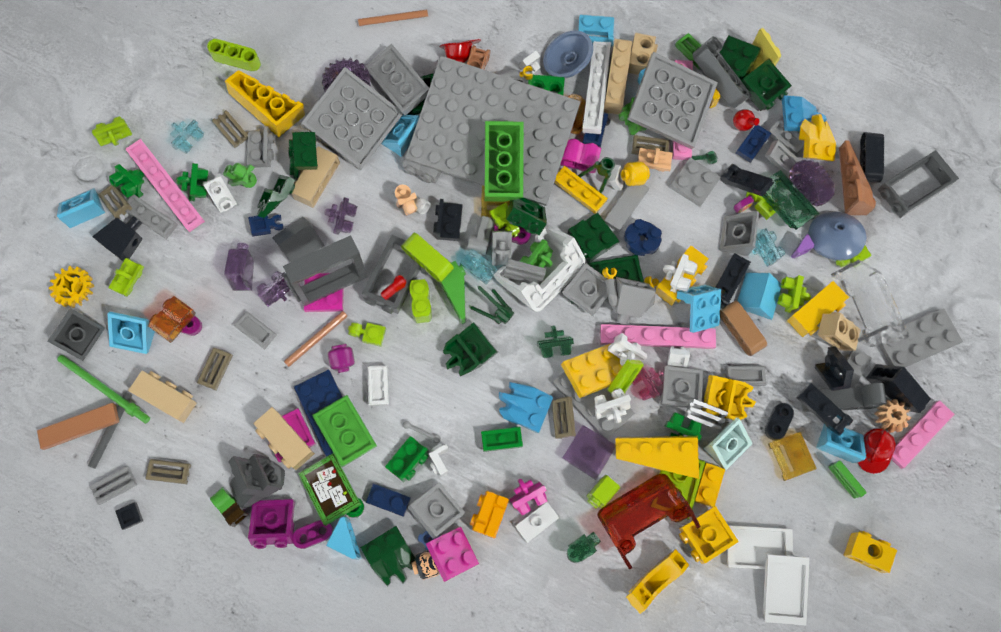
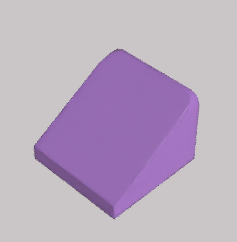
[791,234,814,259]

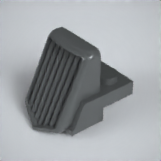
[228,454,285,508]

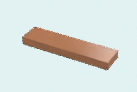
[37,403,119,450]

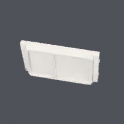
[727,526,793,570]
[763,554,809,625]

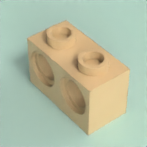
[628,33,658,75]
[818,312,861,351]

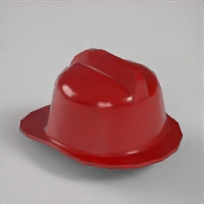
[439,39,481,63]
[858,429,896,474]

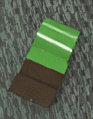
[210,487,249,527]

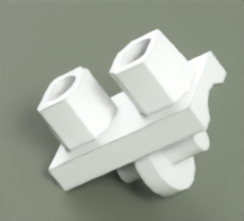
[203,175,237,213]
[663,254,698,293]
[608,333,647,366]
[594,389,631,424]

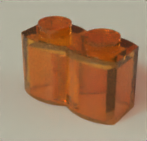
[148,296,196,343]

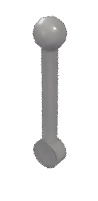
[403,421,441,443]

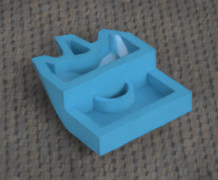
[782,95,827,134]
[499,382,553,433]

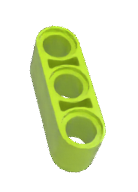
[207,39,261,71]
[401,232,454,283]

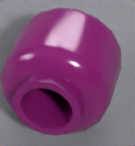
[327,344,355,373]

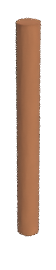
[358,10,428,26]
[284,311,348,367]

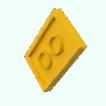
[561,343,623,398]

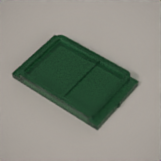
[763,170,819,230]

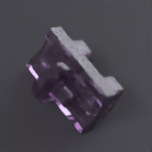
[325,197,358,235]
[257,271,290,307]

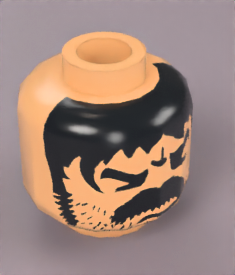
[412,550,440,580]

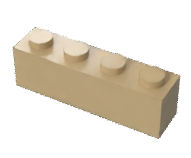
[604,39,632,115]

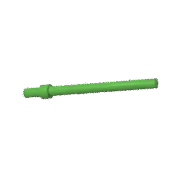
[57,355,150,424]

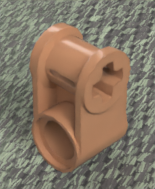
[467,45,491,70]

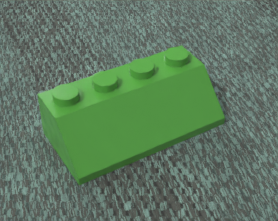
[485,121,524,202]

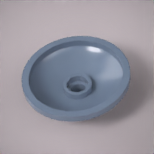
[543,30,593,78]
[808,212,867,260]

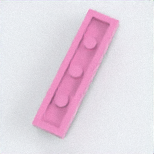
[891,400,955,469]

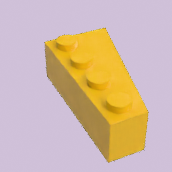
[225,70,305,137]
[615,436,699,479]

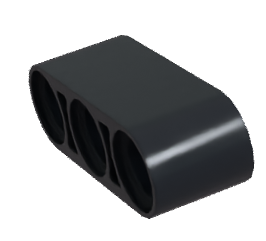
[860,132,884,183]

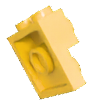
[679,506,739,564]

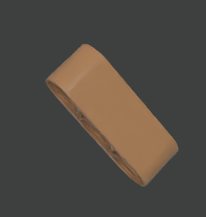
[720,301,767,356]

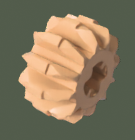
[874,399,911,433]

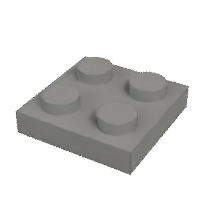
[670,158,721,207]
[562,263,608,316]
[661,366,704,409]
[408,482,465,539]

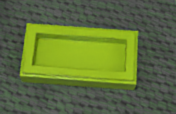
[607,360,644,394]

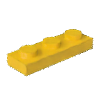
[554,166,608,214]

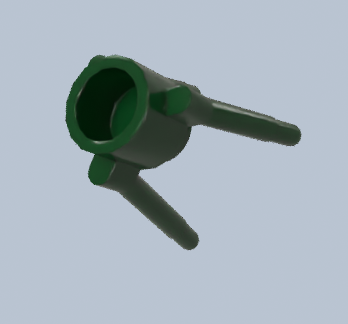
[578,157,615,194]
[471,286,515,324]

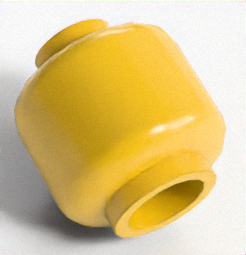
[621,161,650,186]

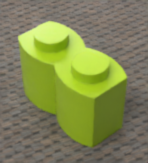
[410,279,432,323]
[586,475,620,509]

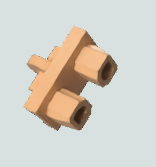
[638,148,673,172]
[395,184,417,216]

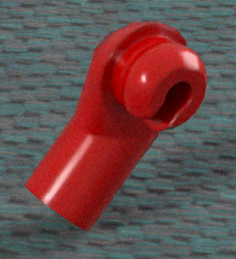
[381,275,406,300]

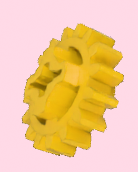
[49,266,94,308]

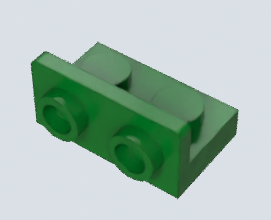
[385,436,429,483]

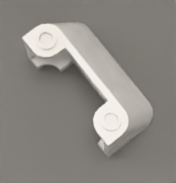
[494,225,585,312]

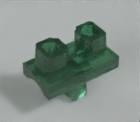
[537,325,574,358]
[566,532,601,563]

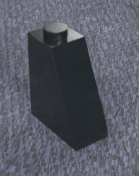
[866,364,931,413]

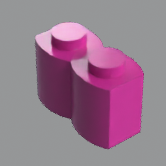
[560,139,602,173]

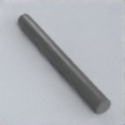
[88,392,132,469]

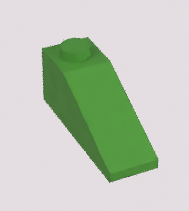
[439,261,466,324]

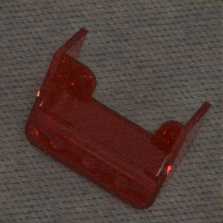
[597,474,701,570]

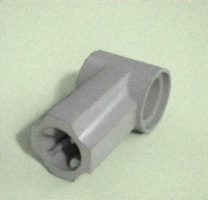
[467,216,494,256]

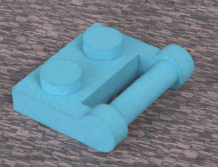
[578,15,614,47]

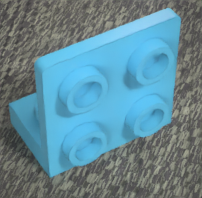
[677,284,721,333]

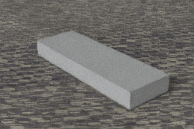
[604,185,649,232]
[123,195,178,240]

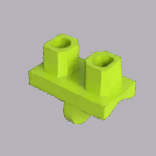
[92,116,132,146]
[108,258,144,297]
[777,275,811,313]

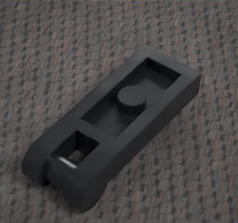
[720,164,774,197]
[715,253,751,306]
[796,383,853,436]

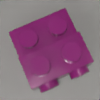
[248,499,295,549]

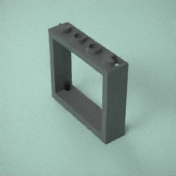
[282,235,368,306]

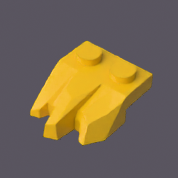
[799,114,836,162]
[702,375,756,420]

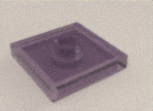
[562,425,616,480]

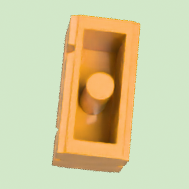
[470,491,509,539]

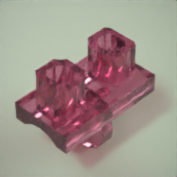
[632,367,663,401]

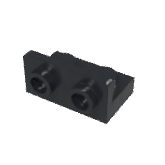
[433,199,463,241]
[815,346,854,391]

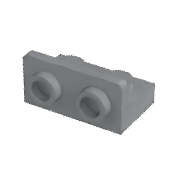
[247,126,274,168]

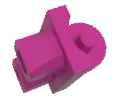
[509,479,547,515]

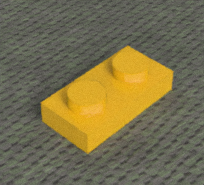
[695,463,725,508]

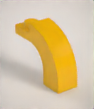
[626,549,689,614]

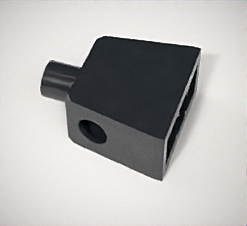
[92,216,142,262]

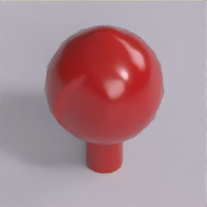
[733,109,760,131]

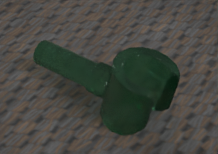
[692,151,718,164]

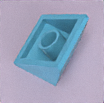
[381,115,420,157]
[57,188,105,228]
[737,273,781,320]
[107,312,157,354]
[816,424,866,463]
[326,517,362,560]

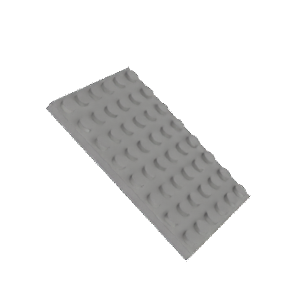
[405,56,581,206]

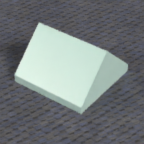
[703,417,753,470]

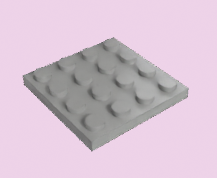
[627,52,718,149]
[301,67,403,171]

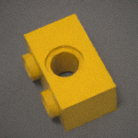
[843,531,897,573]

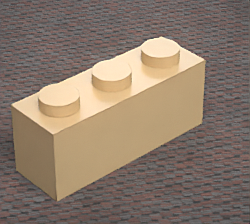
[292,146,340,208]
[128,371,197,423]
[253,407,315,470]

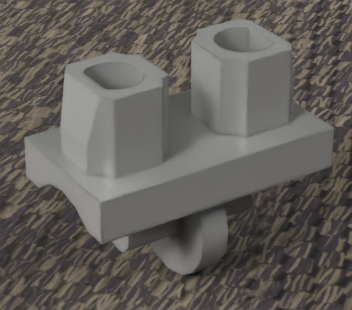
[492,231,512,266]

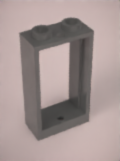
[877,150,959,218]
[362,235,421,314]

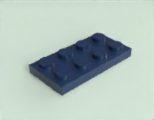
[294,369,343,457]

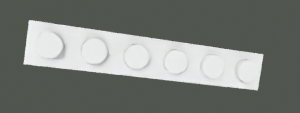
[583,41,611,134]

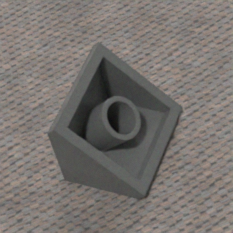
[272,217,325,262]
[47,308,105,361]

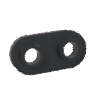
[765,403,794,441]

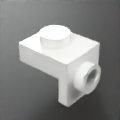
[429,444,449,477]

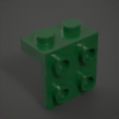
[288,132,318,181]

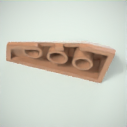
[839,140,876,216]

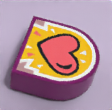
[733,196,754,214]

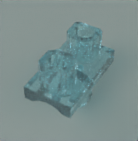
[170,119,204,154]
[752,228,785,267]
[460,249,498,285]

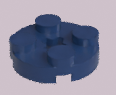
[623,219,662,256]

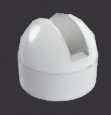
[415,198,431,215]

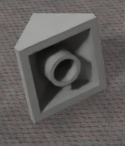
[720,211,759,256]

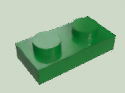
[481,427,523,452]

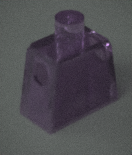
[224,243,254,291]

